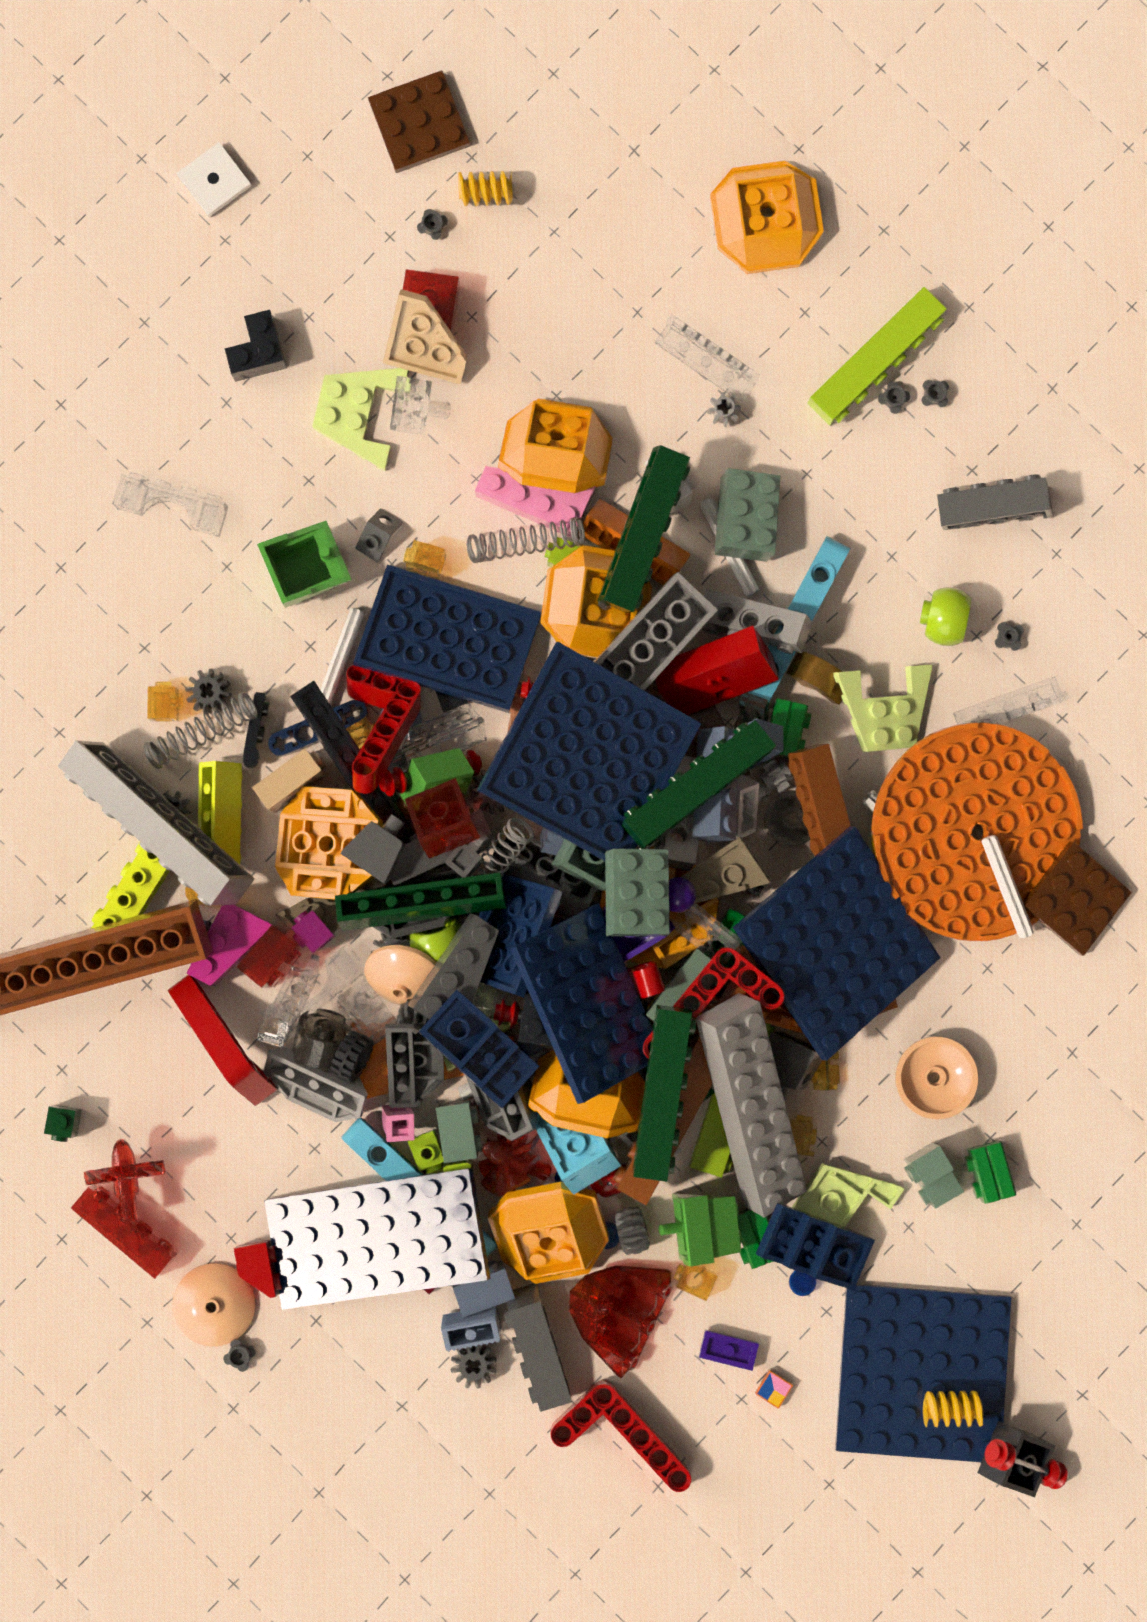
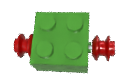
[379,748,482,818]

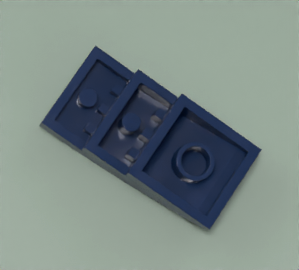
[419,990,539,1109]
[756,1203,875,1290]

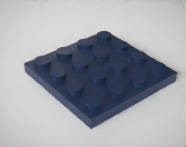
[479,874,563,998]

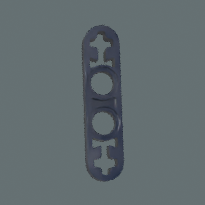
[268,700,368,757]

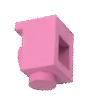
[382,1105,414,1142]

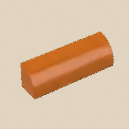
[578,499,691,585]

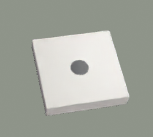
[176,142,251,217]

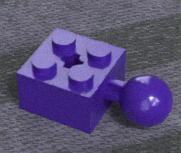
[601,877,696,962]

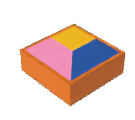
[755,1369,793,1409]

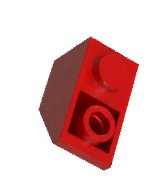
[234,1240,282,1298]

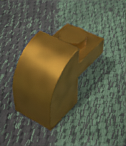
[786,651,843,705]

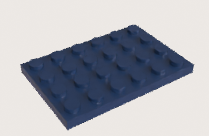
[353,564,541,713]
[510,904,653,1104]

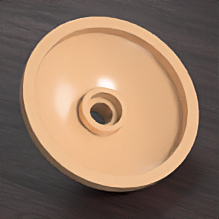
[364,945,437,1005]
[895,1037,978,1119]
[173,1263,256,1347]

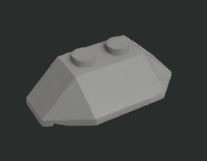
[263,1047,368,1122]

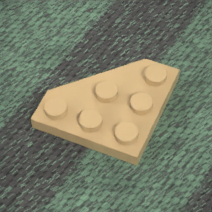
[383,289,468,384]

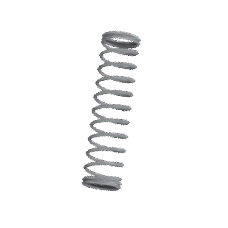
[466,517,585,563]
[144,692,257,769]
[467,818,534,915]

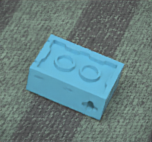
[536,1113,621,1195]

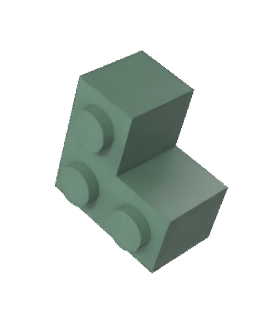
[436,1101,482,1163]
[904,1143,964,1209]

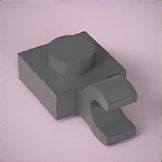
[444,831,492,878]

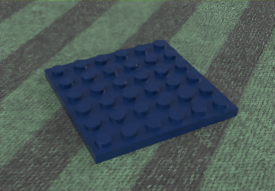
[477,642,701,861]
[733,826,941,1060]
[835,1284,1011,1462]

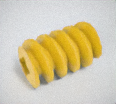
[458,171,513,206]
[923,1391,983,1427]

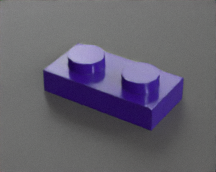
[699,1329,759,1371]

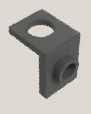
[355,508,403,562]

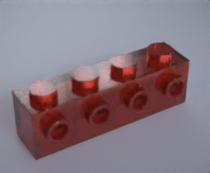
[71,1184,178,1279]

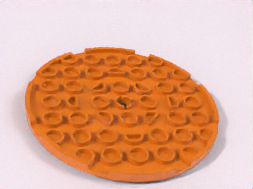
[871,723,1083,941]

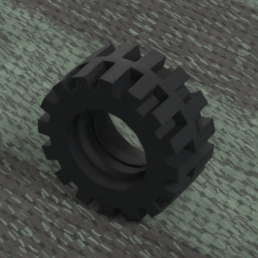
[330,1030,374,1084]

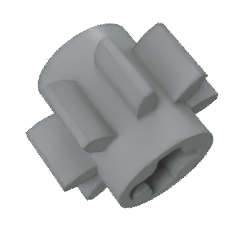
[707,392,741,427]
[760,760,793,794]

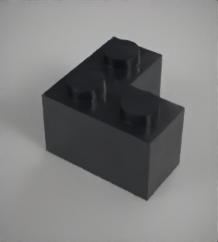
[224,309,287,382]

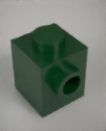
[44,1105,82,1142]

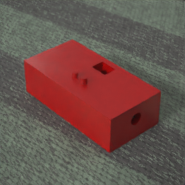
[656,625,779,715]

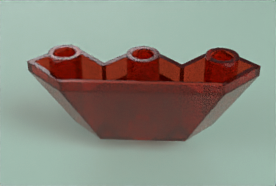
[569,1265,672,1379]

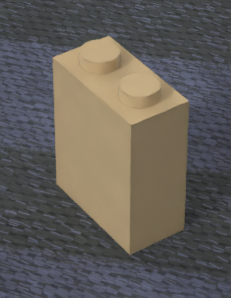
[252,749,326,814]

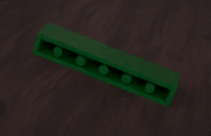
[597,445,690,613]
[622,720,776,849]
[335,873,506,931]
[632,1005,696,1182]

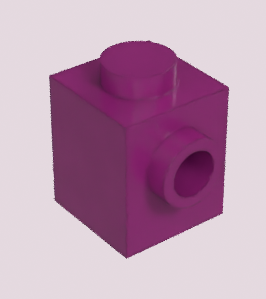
[292,910,336,954]

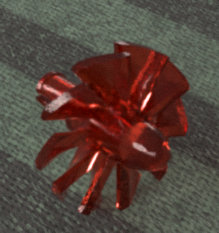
[479,1133,552,1197]
[84,1138,165,1223]

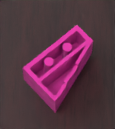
[187,904,277,986]

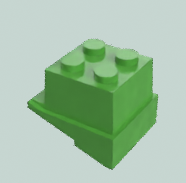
[257,520,352,608]
[658,1193,742,1266]

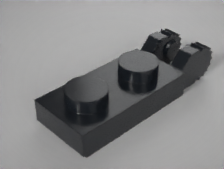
[242,692,270,769]

